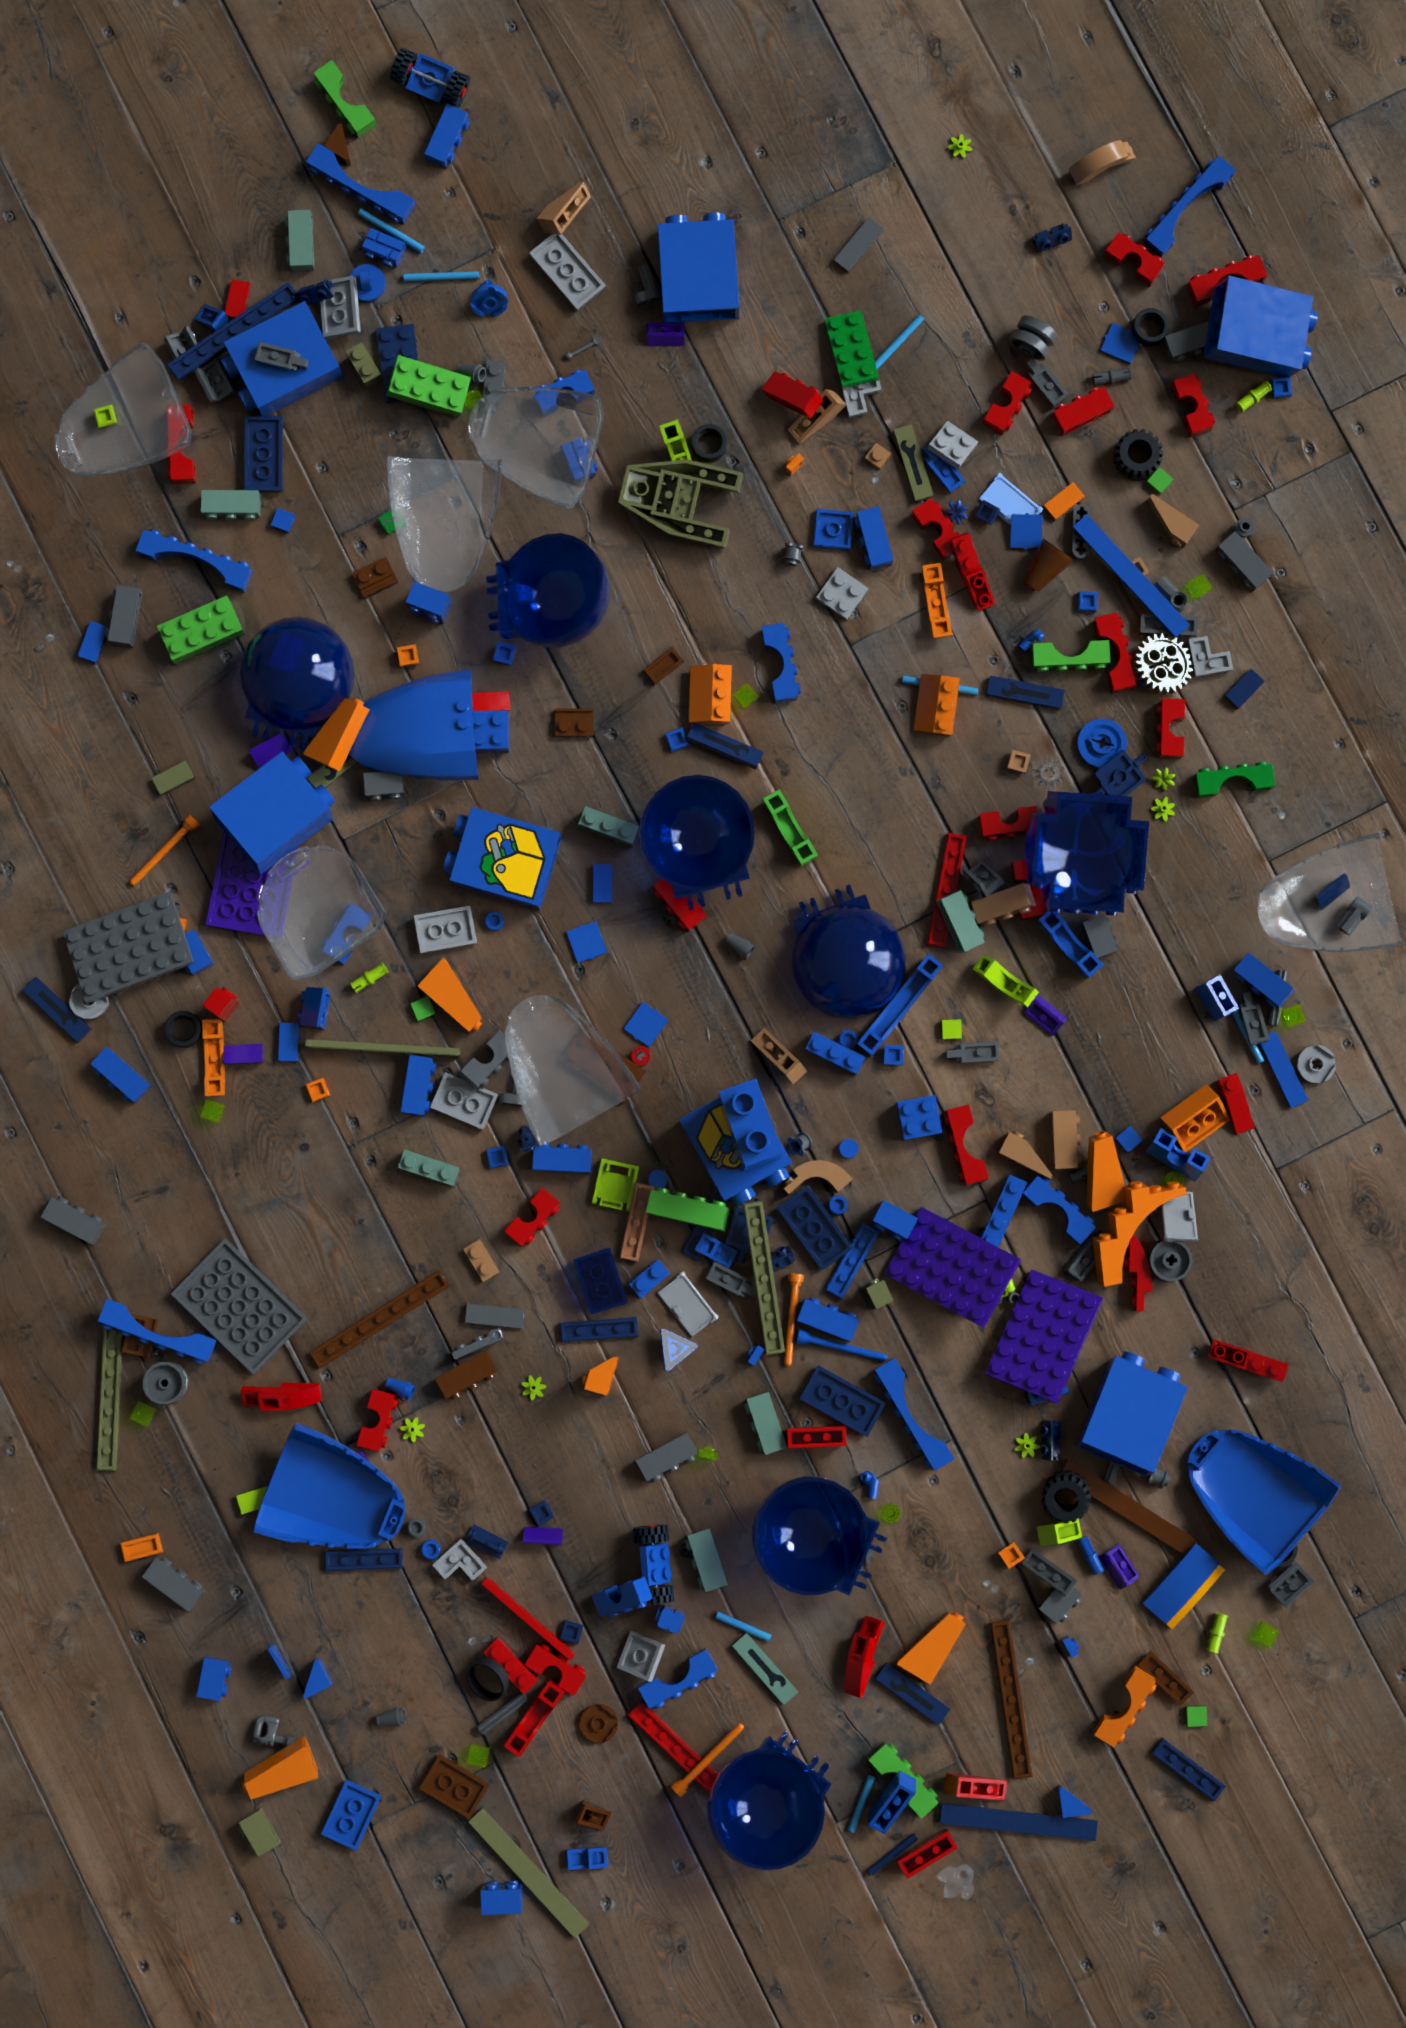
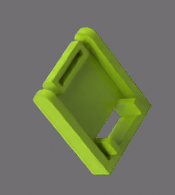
[592,1158,639,1212]

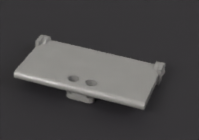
[1161,1192,1198,1242]
[657,1271,719,1337]

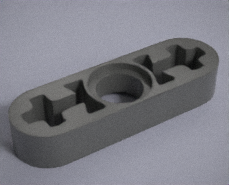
[1071,504,1090,560]

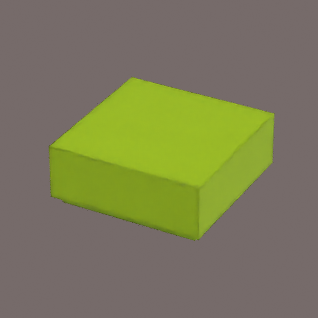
[93,404,118,429]
[942,1019,962,1040]

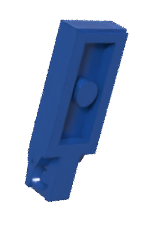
[922,444,965,494]

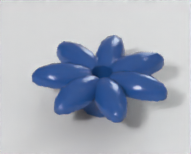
[945,500,967,525]

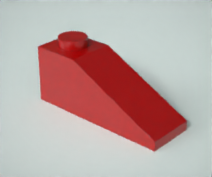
[1216,1073,1255,1135]
[943,1773,1007,1800]

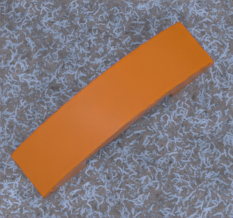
[922,563,952,639]
[202,1019,225,1097]

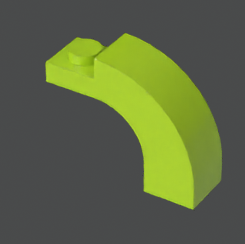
[659,419,692,461]
[973,954,1039,1007]

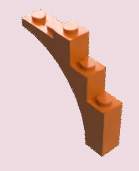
[1092,1181,1187,1287]

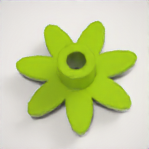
[948,134,972,158]
[1151,767,1175,791]
[1151,797,1175,822]
[522,1375,547,1401]
[400,1417,425,1442]
[1015,1433,1040,1458]

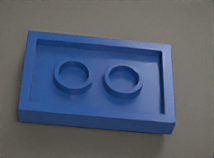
[321,1779,382,1851]

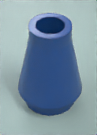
[385,1377,415,1400]

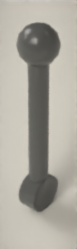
[565,337,601,360]

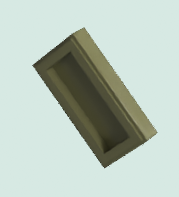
[152,760,195,796]

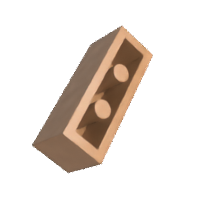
[971,883,1036,926]
[1051,1110,1081,1170]

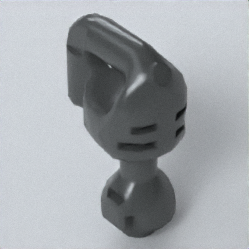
[253,1715,297,1747]

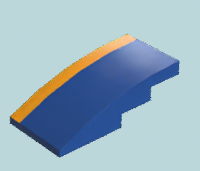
[1143,1543,1226,1629]

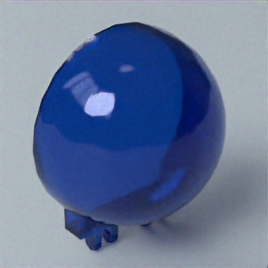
[486,533,610,648]
[240,617,355,751]
[639,774,755,910]
[792,884,906,1019]
[752,1476,887,1596]
[707,1731,832,1871]

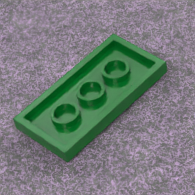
[824,310,879,389]

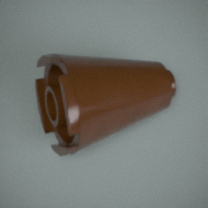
[1023,539,1073,592]

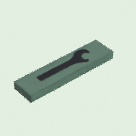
[732,1632,798,1705]

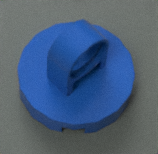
[350,264,386,303]
[470,279,508,317]

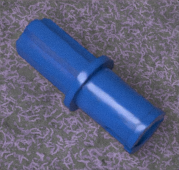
[1078,1536,1104,1575]

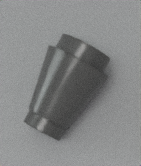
[457,364,486,383]
[725,933,755,959]
[376,1707,407,1726]

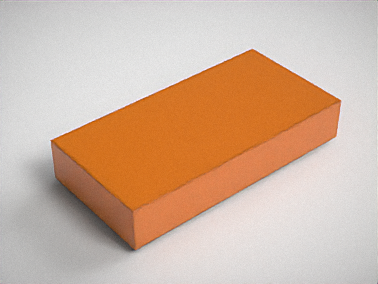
[1043,482,1085,521]
[120,1533,163,1562]

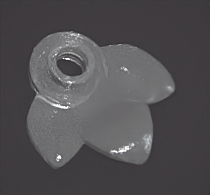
[937,1864,974,1900]

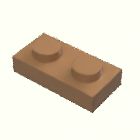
[463,1239,500,1282]

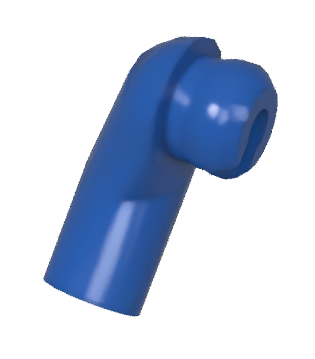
[1018,629,1044,653]
[860,1471,879,1499]

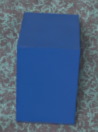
[194,304,229,333]
[303,1658,333,1699]
[1057,1784,1093,1818]

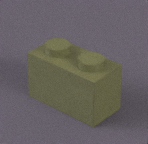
[346,342,382,389]
[865,1278,894,1310]
[238,1808,281,1857]

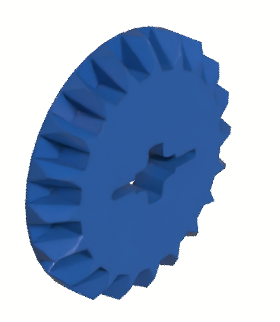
[1077,718,1127,767]

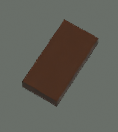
[643,647,684,686]

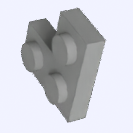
[840,381,882,418]
[1188,636,1233,677]
[432,1538,487,1581]

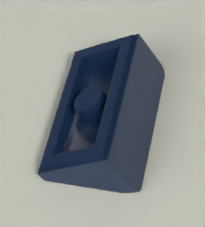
[1313,873,1350,910]

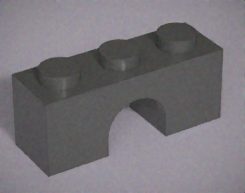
[459,1030,516,1091]

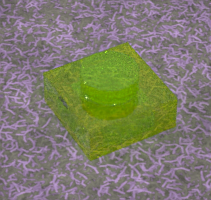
[1186,573,1213,600]
[732,682,759,710]
[1281,1004,1306,1028]
[201,1099,226,1124]
[130,1401,157,1427]
[698,1446,718,1461]
[1252,1621,1280,1648]
[467,1743,490,1768]

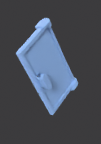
[979,473,1043,526]

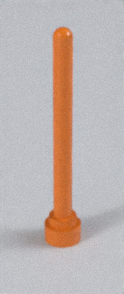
[129,814,200,886]
[784,1273,804,1367]
[671,1723,744,1797]

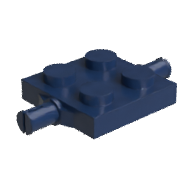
[1092,749,1147,803]
[726,1198,773,1264]

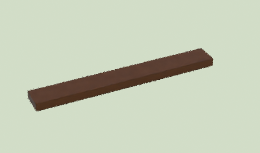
[309,1270,450,1369]
[1059,1459,1201,1555]
[990,1619,1033,1779]

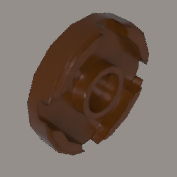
[579,1704,618,1743]

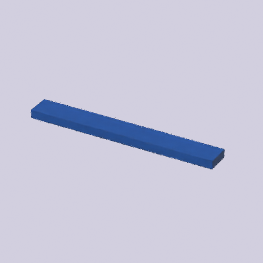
[1073,514,1190,638]

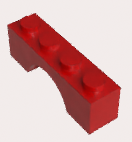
[1187,255,1268,307]
[165,404,196,484]
[1093,612,1138,694]
[943,1104,989,1185]
[504,1679,565,1758]

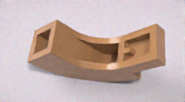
[1068,140,1136,185]
[784,1160,852,1195]

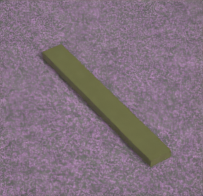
[305,1039,461,1057]
[743,1200,785,1355]
[96,1327,123,1470]
[468,1808,589,1938]

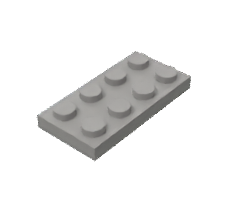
[529,234,606,311]

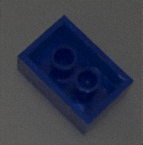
[573,1248,628,1315]

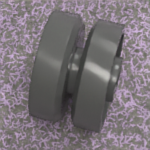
[1009,315,1058,361]
[1147,1240,1193,1282]
[143,1362,189,1404]

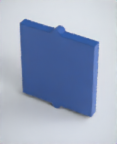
[1100,323,1139,364]
[1010,513,1043,550]
[567,921,607,963]
[624,1002,669,1047]
[268,1644,292,1679]

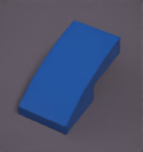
[695,1233,739,1268]
[566,1847,608,1870]

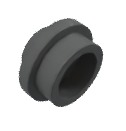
[407,1518,426,1537]

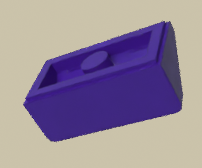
[647,323,684,346]
[249,732,293,769]
[1023,995,1067,1036]
[223,1044,263,1065]
[523,1527,563,1545]
[1099,1544,1140,1589]

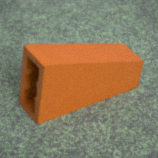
[303,698,370,771]
[418,958,483,1033]
[1086,1131,1125,1212]
[896,1611,966,1685]
[242,1736,318,1800]

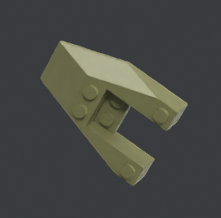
[618,459,744,549]

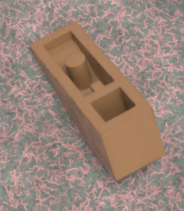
[537,182,591,235]
[788,389,846,444]
[1148,494,1199,547]
[751,1028,807,1084]
[997,1131,1053,1180]

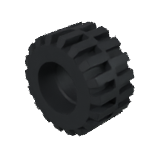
[1113,429,1163,481]
[1041,1470,1091,1523]

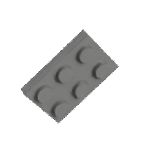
[319,275,361,339]
[414,906,477,954]
[430,1072,498,1130]

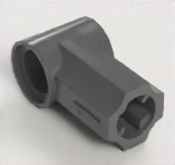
[1154,576,1188,612]
[1336,896,1373,936]

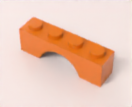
[1093,1665,1157,1748]

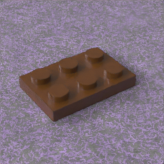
[419,1754,490,1819]

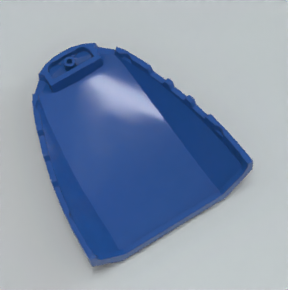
[349,669,479,781]
[253,1422,405,1549]
[1188,1429,1341,1576]

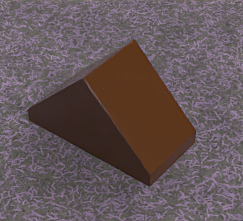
[324,123,351,166]
[575,1800,612,1831]

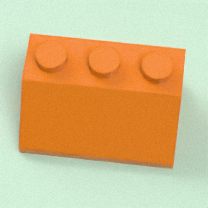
[688,664,732,725]
[913,674,960,736]
[1160,1084,1231,1152]
[582,1356,619,1396]

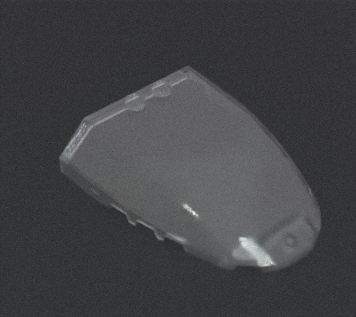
[55,343,192,477]
[468,387,605,509]
[387,456,502,592]
[1257,833,1404,952]
[505,995,641,1147]

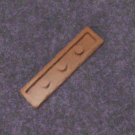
[619,1182,655,1262]

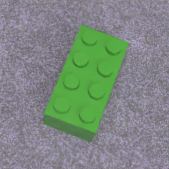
[386,355,471,418]
[157,596,245,665]
[646,1187,730,1232]

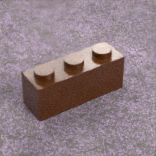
[435,1350,498,1400]

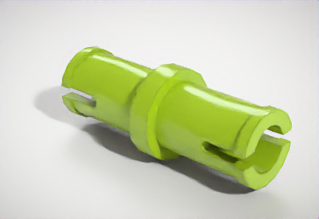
[1235,381,1272,413]
[350,962,389,993]
[1206,1612,1228,1654]

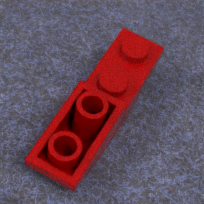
[950,532,995,611]
[1124,1234,1152,1311]
[1208,1339,1289,1383]
[241,1382,322,1412]
[844,1616,885,1699]

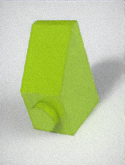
[1037,1518,1082,1546]

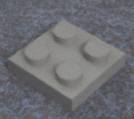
[927,421,978,469]
[816,567,869,620]
[617,1631,665,1682]

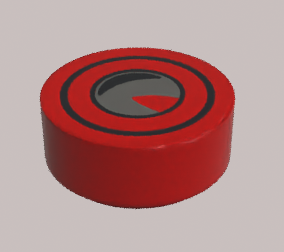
[631,1046,651,1066]

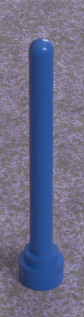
[796,1329,888,1361]

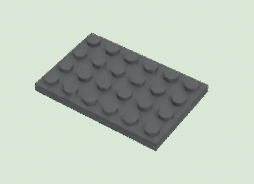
[63,891,194,1003]
[171,1238,308,1375]

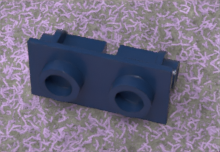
[1032,223,1072,253]
[293,279,334,306]
[518,1125,538,1152]
[770,1245,795,1272]
[1040,1421,1061,1460]
[465,1524,508,1560]

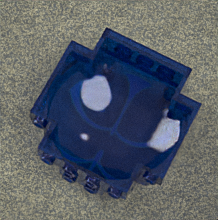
[1024,791,1149,916]

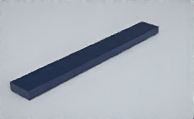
[166,282,297,381]
[939,1803,1098,1841]

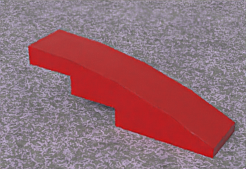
[472,691,511,711]

